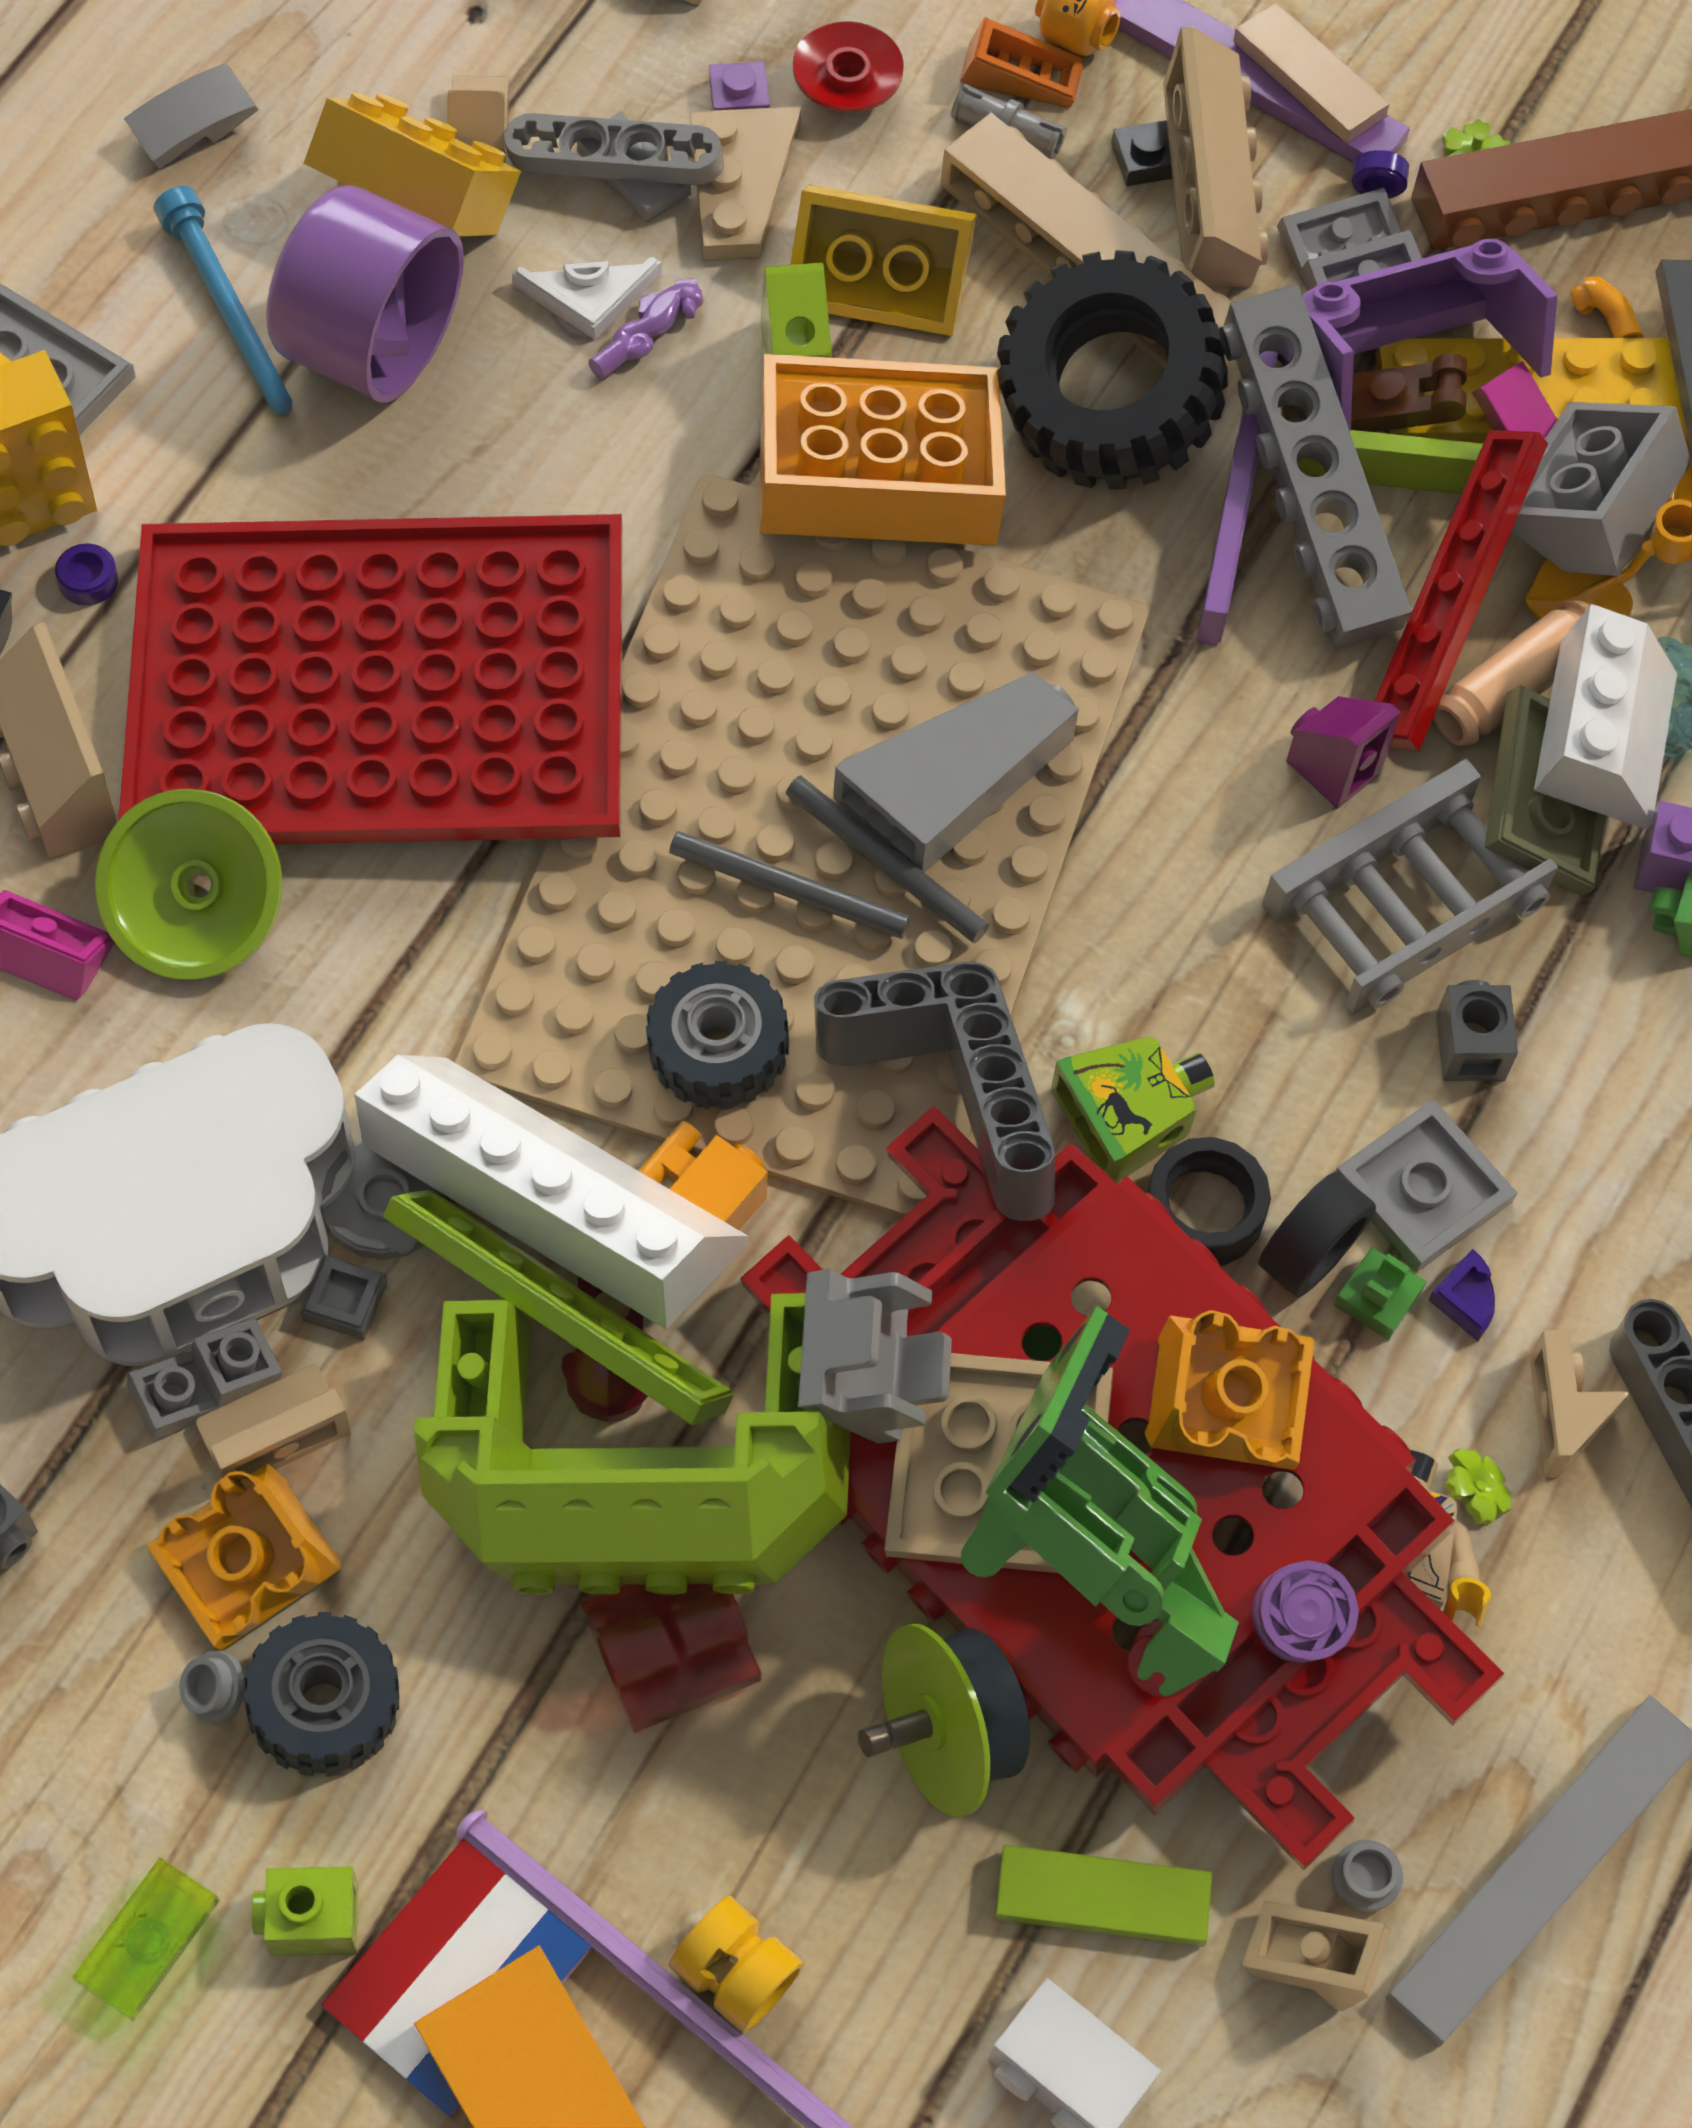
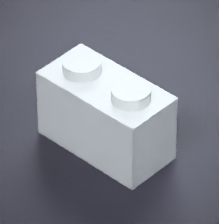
[989,1978,1162,2128]

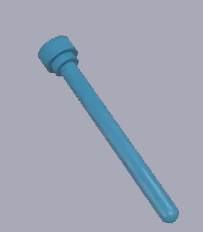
[153,186,293,415]

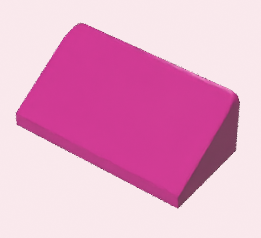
[1472,361,1558,439]
[0,890,114,1000]

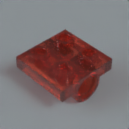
[581,1584,762,1733]

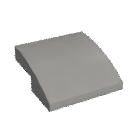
[1277,188,1422,291]

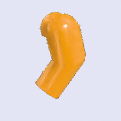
[1570,276,1644,338]

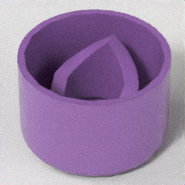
[266,185,464,403]

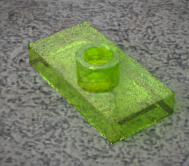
[72,1857,220,2022]

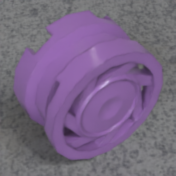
[1251,1560,1359,1663]

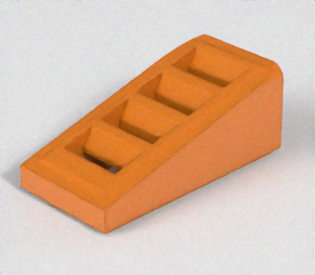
[960,17,1085,107]

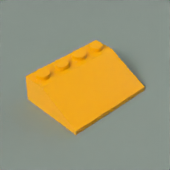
[759,354,1006,546]

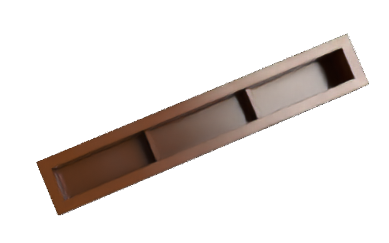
[1411,109,1692,250]

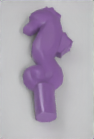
[588,278,703,379]

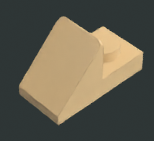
[447,75,510,163]
[1530,1330,1629,1478]
[1241,1900,1391,2011]

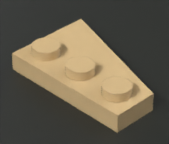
[690,106,802,261]

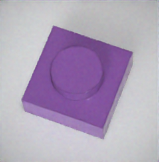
[709,61,770,111]

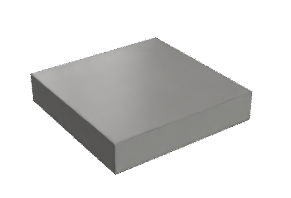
[1336,1099,1518,1273]

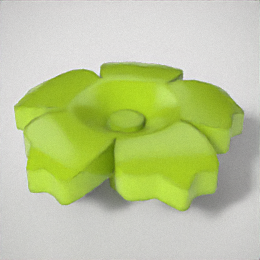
[1442,119,1510,156]
[1444,1448,1512,1526]

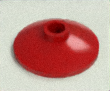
[793,21,904,112]

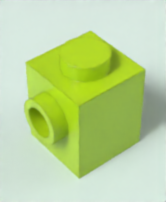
[252,1866,358,1956]

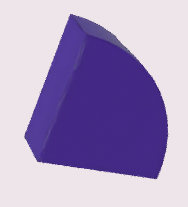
[1428,1249,1495,1342]

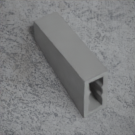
[833,671,1079,873]

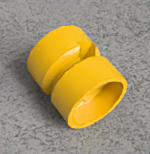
[669,1895,805,2035]

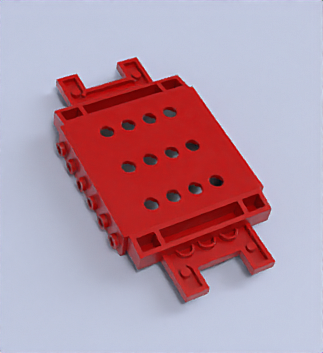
[740,1105,1504,1871]

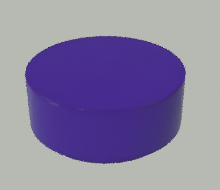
[1351,150,1409,199]
[55,543,118,606]

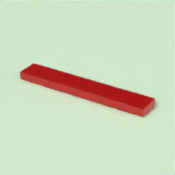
[1374,430,1548,751]

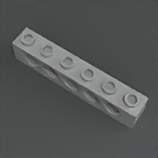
[1219,283,1412,649]

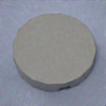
[321,1143,450,1260]

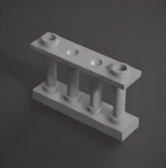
[1262,759,1558,1016]

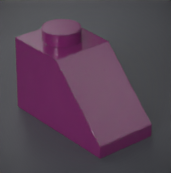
[1286,696,1401,809]

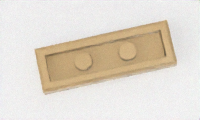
[1233,2,1390,144]

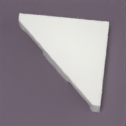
[512,257,661,340]

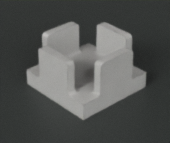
[798,1269,952,1444]

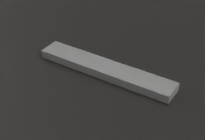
[1385,1695,1692,2048]

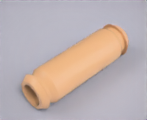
[1433,600,1589,746]

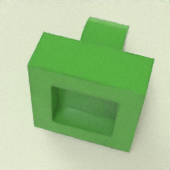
[1649,871,1692,957]
[1334,1247,1427,1340]

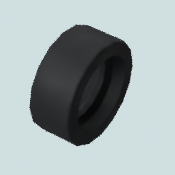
[1147,1137,1271,1266]
[1258,1171,1377,1298]

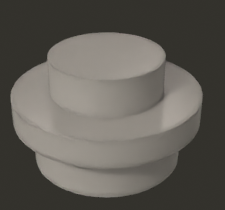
[180,1651,245,1721]
[1332,1840,1403,1912]

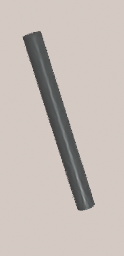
[786,775,989,943]
[669,830,910,940]

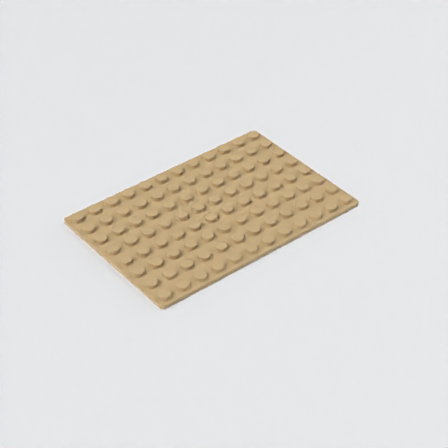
[455,474,1149,1218]

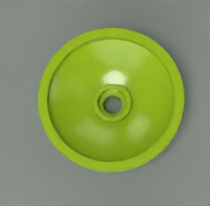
[95,789,282,979]

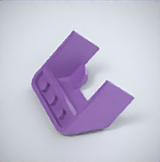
[1277,239,1558,431]

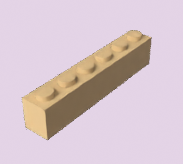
[940,113,1231,368]

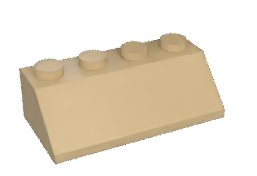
[1163,26,1268,288]

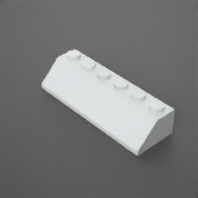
[354,1055,749,1329]

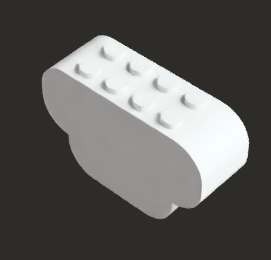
[0,1023,356,1366]

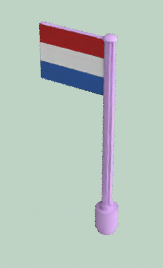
[321,1810,853,2128]

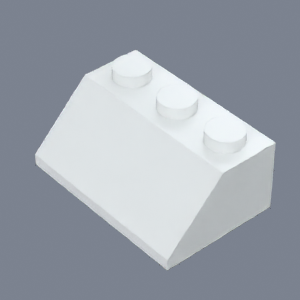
[1534,604,1677,830]

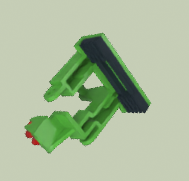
[961,1305,1239,1698]

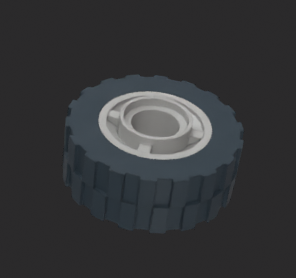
[646,961,789,1110]

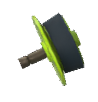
[858,1624,1030,1818]

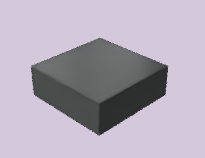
[300,1255,388,1340]

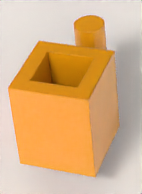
[638,1121,768,1230]

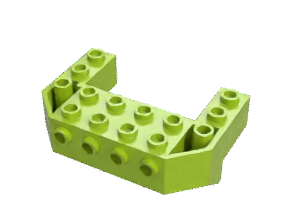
[414,1293,851,1595]

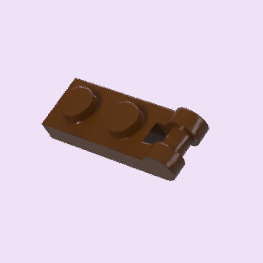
[1304,353,1467,432]

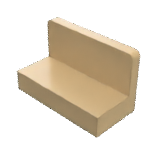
[196,1364,351,1478]

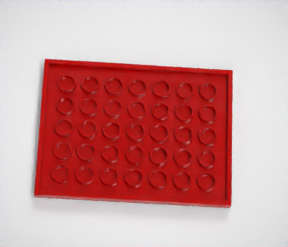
[119,514,623,845]

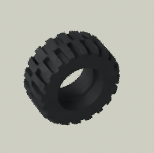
[997,250,1228,490]

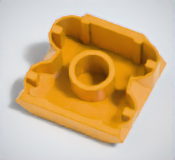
[1144,1310,1315,1470]
[147,1463,341,1651]

